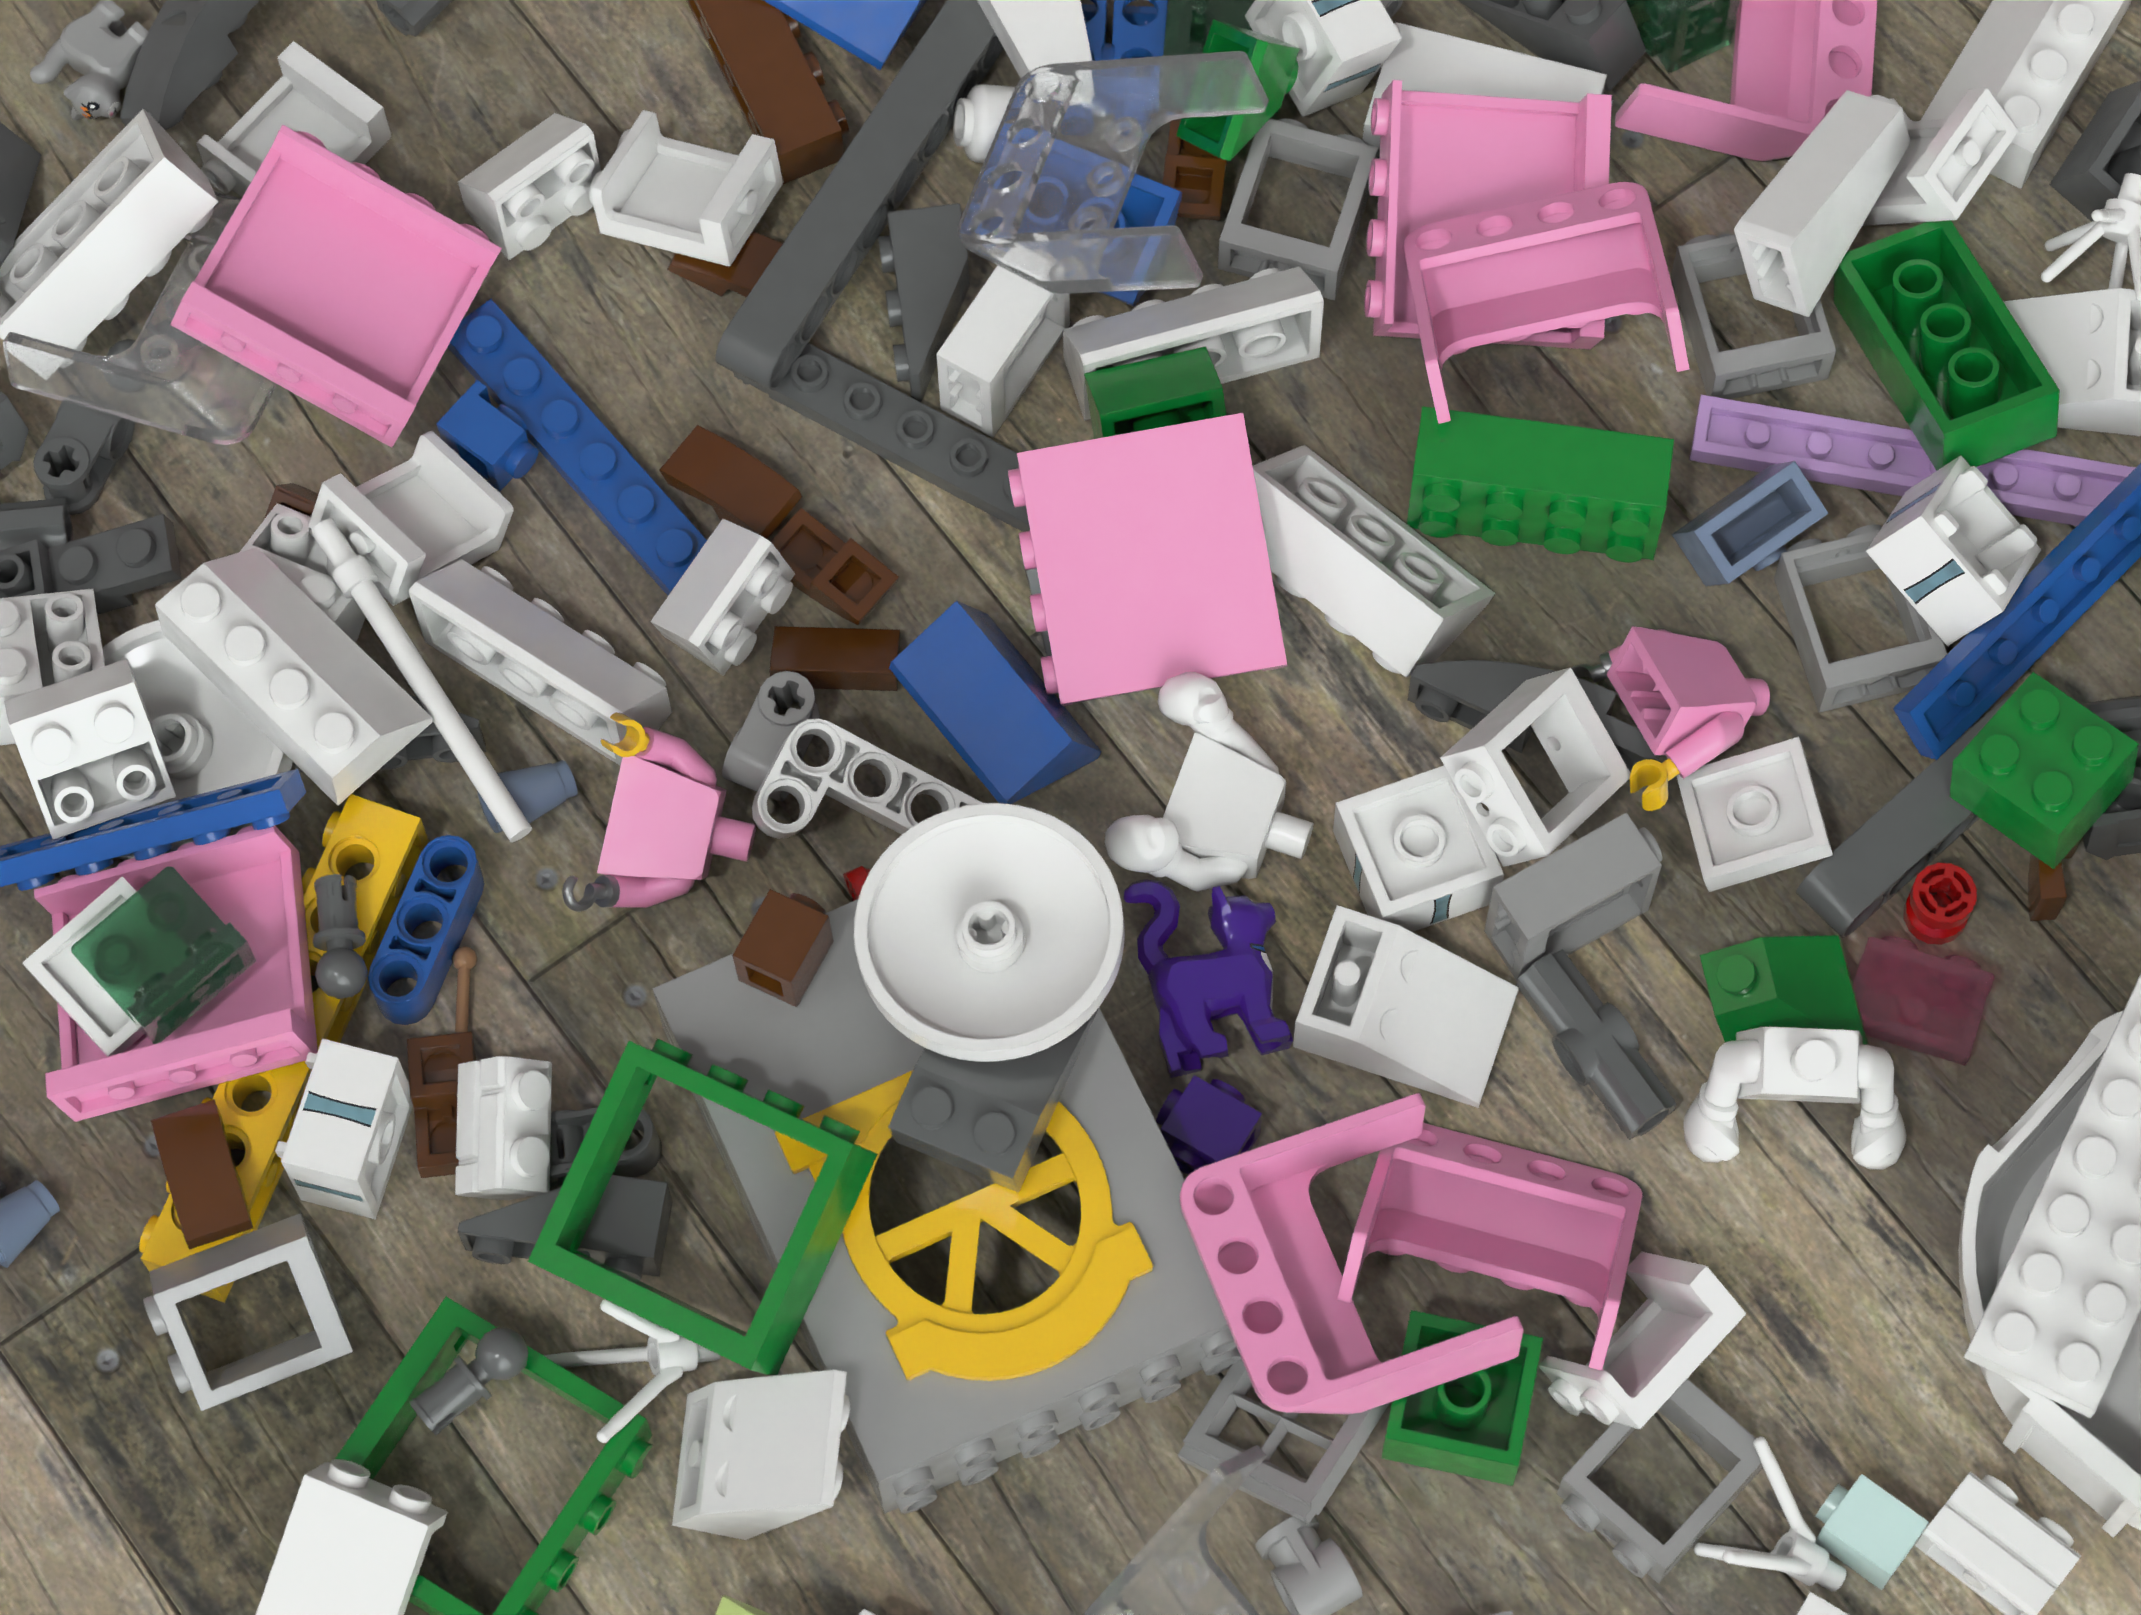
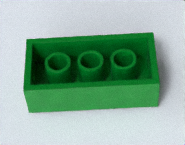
[1834,220,2060,471]
[1407,406,1674,563]

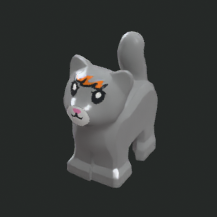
[30,0,148,121]

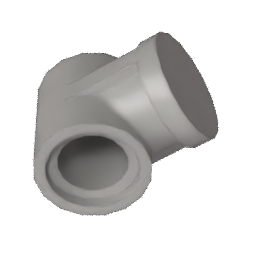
[1255,1516,1363,1615]

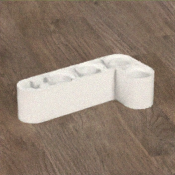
[752,718,982,839]

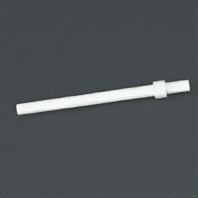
[311,518,532,842]

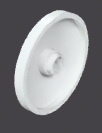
[102,620,293,861]
[854,803,1124,1062]

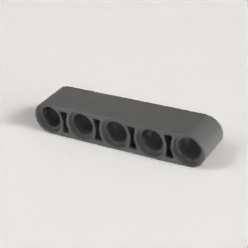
[1796,692,2014,938]

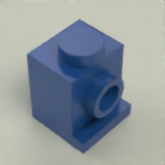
[436,380,538,492]

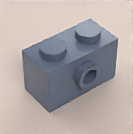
[1672,461,1829,586]

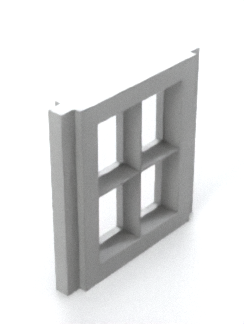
[1178,1358,1389,1524]

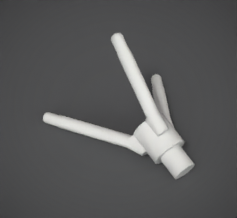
[543,1299,721,1443]
[1694,1437,1846,1592]

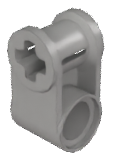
[722,671,820,802]

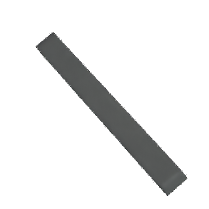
[715,0,1004,390]

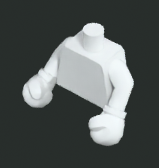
[1104,672,1314,891]
[1684,1027,1907,1170]

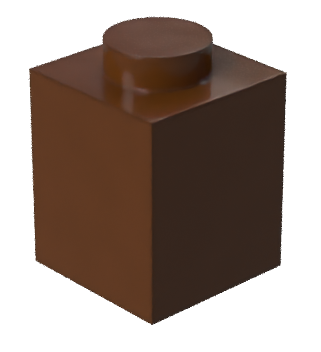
[732,889,834,1007]

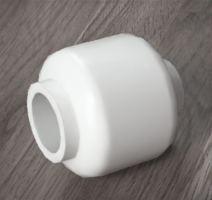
[953,84,1046,164]

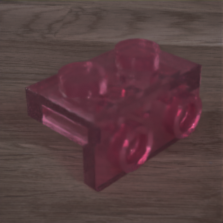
[1853,936,1995,1066]

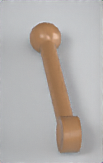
[452,946,477,1033]

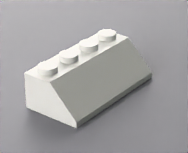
[1920,0,2131,189]
[0,109,218,375]
[1063,266,1324,421]
[1253,445,1495,678]
[155,547,433,805]
[408,559,672,766]

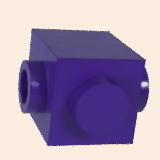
[1156,1075,1262,1175]

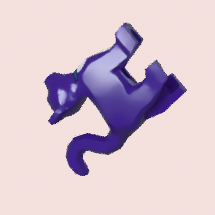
[1123,879,1293,1078]

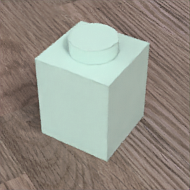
[1815,1474,1929,1591]

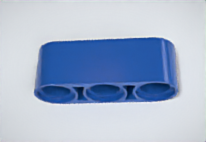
[368,835,485,1025]

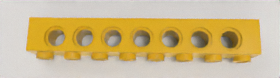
[139,794,429,1303]

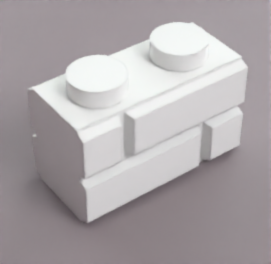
[455,1056,552,1200]
[1915,1471,2081,1615]

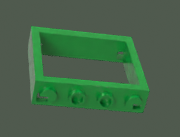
[528,1038,878,1376]
[334,1296,653,1615]

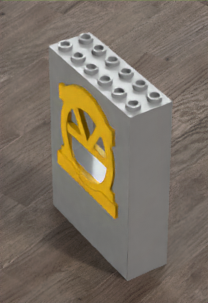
[652,899,1241,1514]

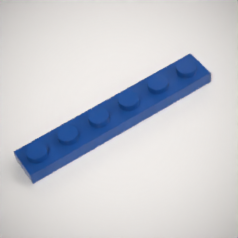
[448,299,707,596]
[1893,463,2141,760]
[0,769,306,891]

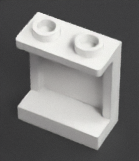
[196,41,392,197]
[1862,87,2019,226]
[589,110,783,267]
[308,431,514,606]
[1539,1252,1747,1429]
[256,1459,448,1615]

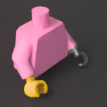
[1571,627,1770,811]
[562,712,756,912]

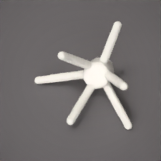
[2041,173,2141,302]

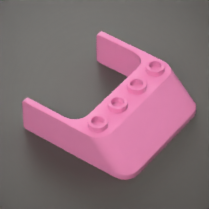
[1615,0,1877,161]
[1403,182,1689,424]
[1180,1093,1524,1414]
[1337,1123,1643,1371]

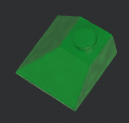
[1176,19,1300,161]
[1700,935,1869,1045]

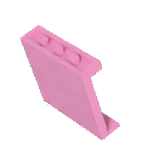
[1364,80,1612,350]
[170,125,502,447]
[1008,413,1287,706]
[34,826,318,1122]

